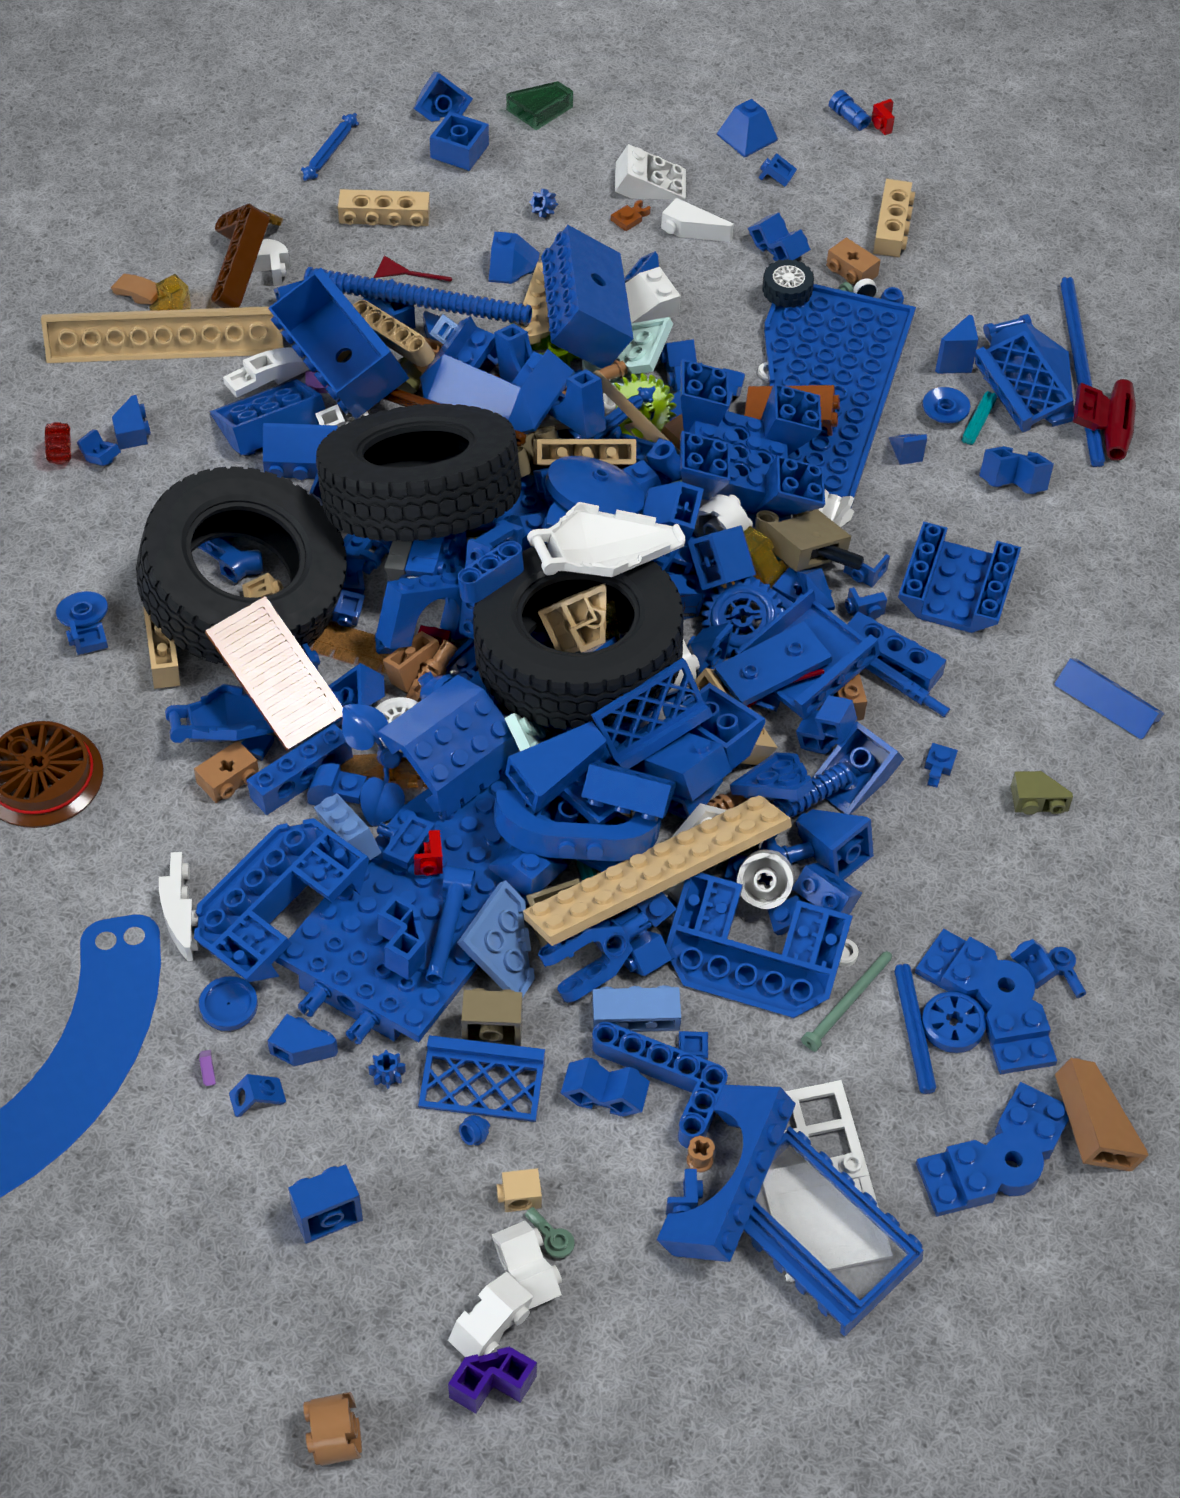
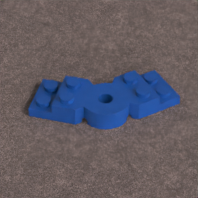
[915,928,1057,1075]
[916,1082,1069,1217]

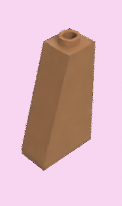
[1055,1058,1149,1171]

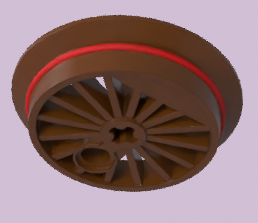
[0,721,104,828]

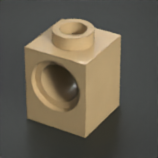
[497,1168,542,1212]

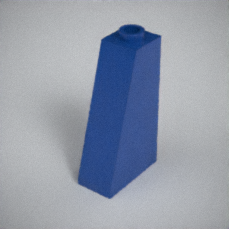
[505,721,607,813]

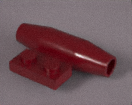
[1073,379,1136,460]

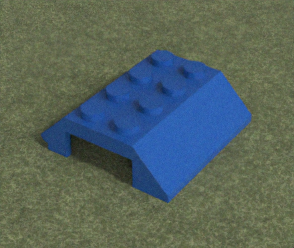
[376,675,519,818]

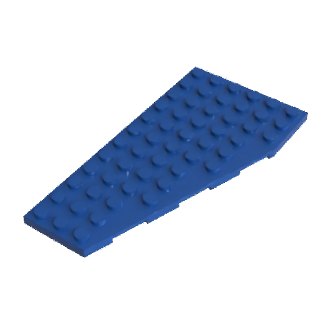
[764,284,916,508]

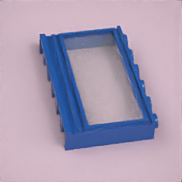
[743,1126,924,1337]

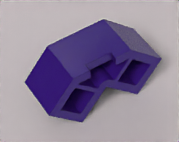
[448,1346,537,1413]

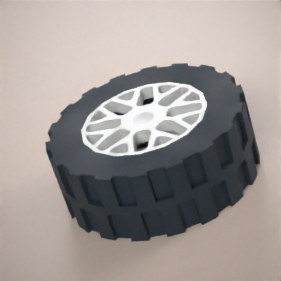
[762,259,814,308]

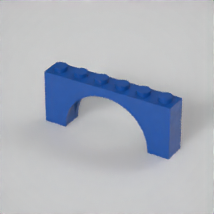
[494,323,606,439]
[657,1085,796,1262]

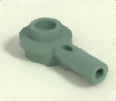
[525,1207,575,1259]

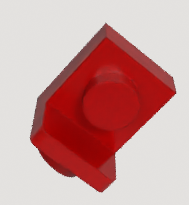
[414,830,443,876]

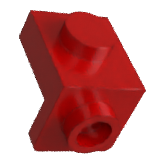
[871,99,895,135]

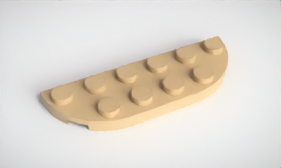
[516,262,550,344]

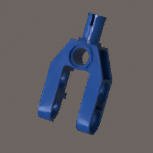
[538,911,652,1003]

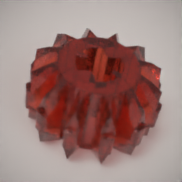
[45,422,72,464]

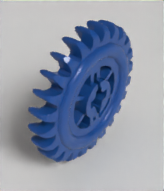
[701,577,785,658]

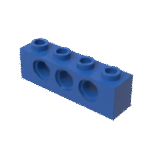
[847,611,946,692]
[247,723,353,815]

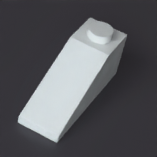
[661,198,734,242]

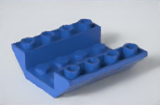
[898,521,1021,633]

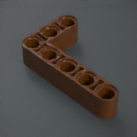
[211,203,270,308]

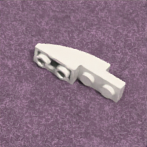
[223,347,309,398]
[159,852,199,961]

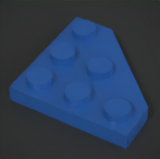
[730,752,814,802]

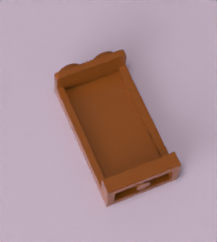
[744,385,840,436]

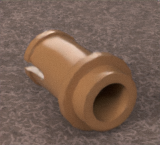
[596,360,628,381]

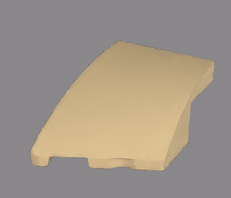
[538,583,607,653]

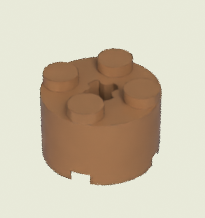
[303,1392,362,1466]

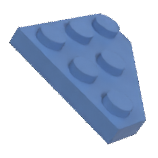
[457,880,535,998]

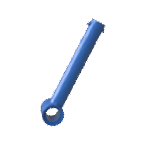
[426,865,475,984]

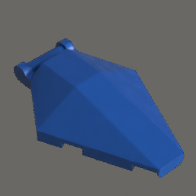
[983,314,1074,427]
[165,684,274,743]

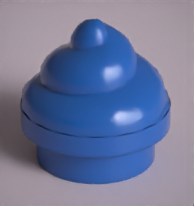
[459,1115,490,1145]

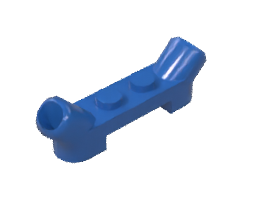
[601,426,681,482]
[198,537,263,583]

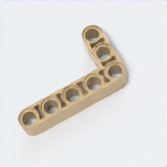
[338,300,435,367]

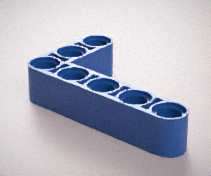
[592,1022,728,1148]

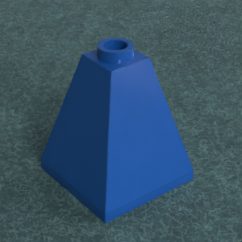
[796,809,874,880]

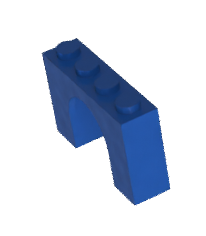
[376,572,470,649]

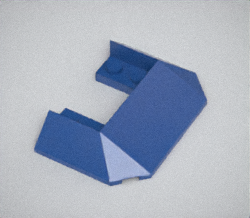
[420,316,575,434]
[194,818,370,982]
[666,872,853,1018]

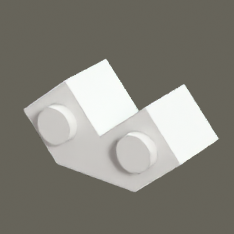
[492,1221,562,1310]
[448,1272,534,1357]

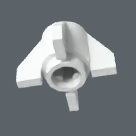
[818,490,854,527]

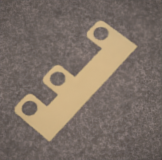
[592,370,680,455]

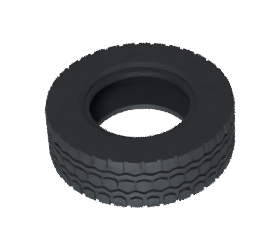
[316,404,522,541]
[136,466,347,666]
[473,543,684,730]

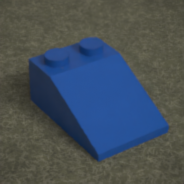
[812,721,904,814]

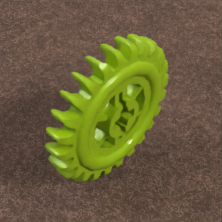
[614,373,677,442]

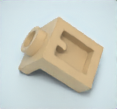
[242,573,284,597]

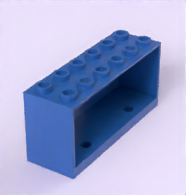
[541,225,634,369]
[268,268,409,419]

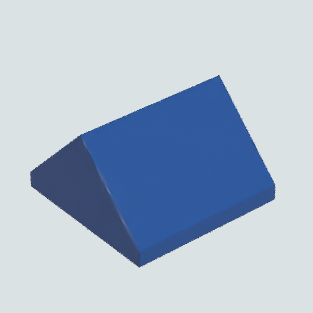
[935,314,978,374]

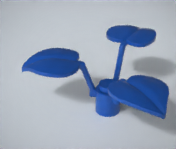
[342,704,406,826]

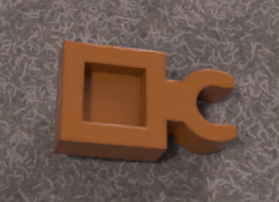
[611,200,651,231]

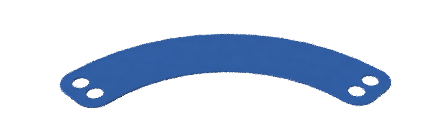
[0,914,161,1198]

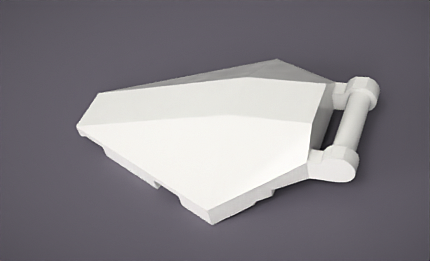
[527,502,685,577]

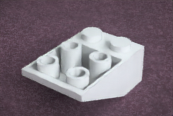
[615,144,686,200]

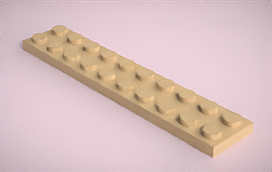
[41,307,284,363]
[523,795,792,946]

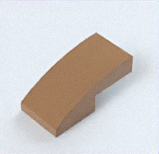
[111,274,165,304]

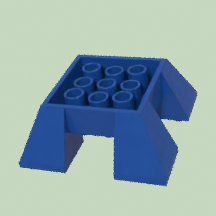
[680,359,825,518]

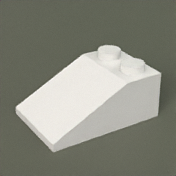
[625,267,681,323]

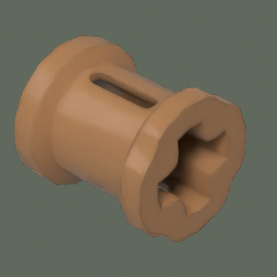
[687,1136,715,1173]

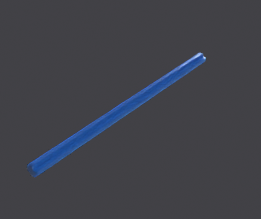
[1061,277,1105,467]

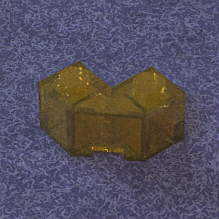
[149,274,191,311]
[744,526,787,588]

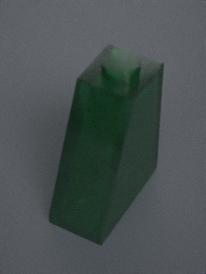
[506,81,573,131]

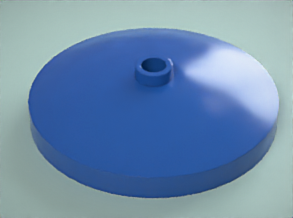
[545,456,645,515]

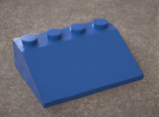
[210,379,326,455]

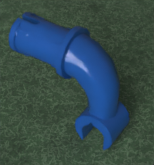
[763,834,814,866]

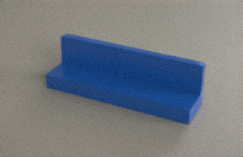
[1055,658,1164,739]

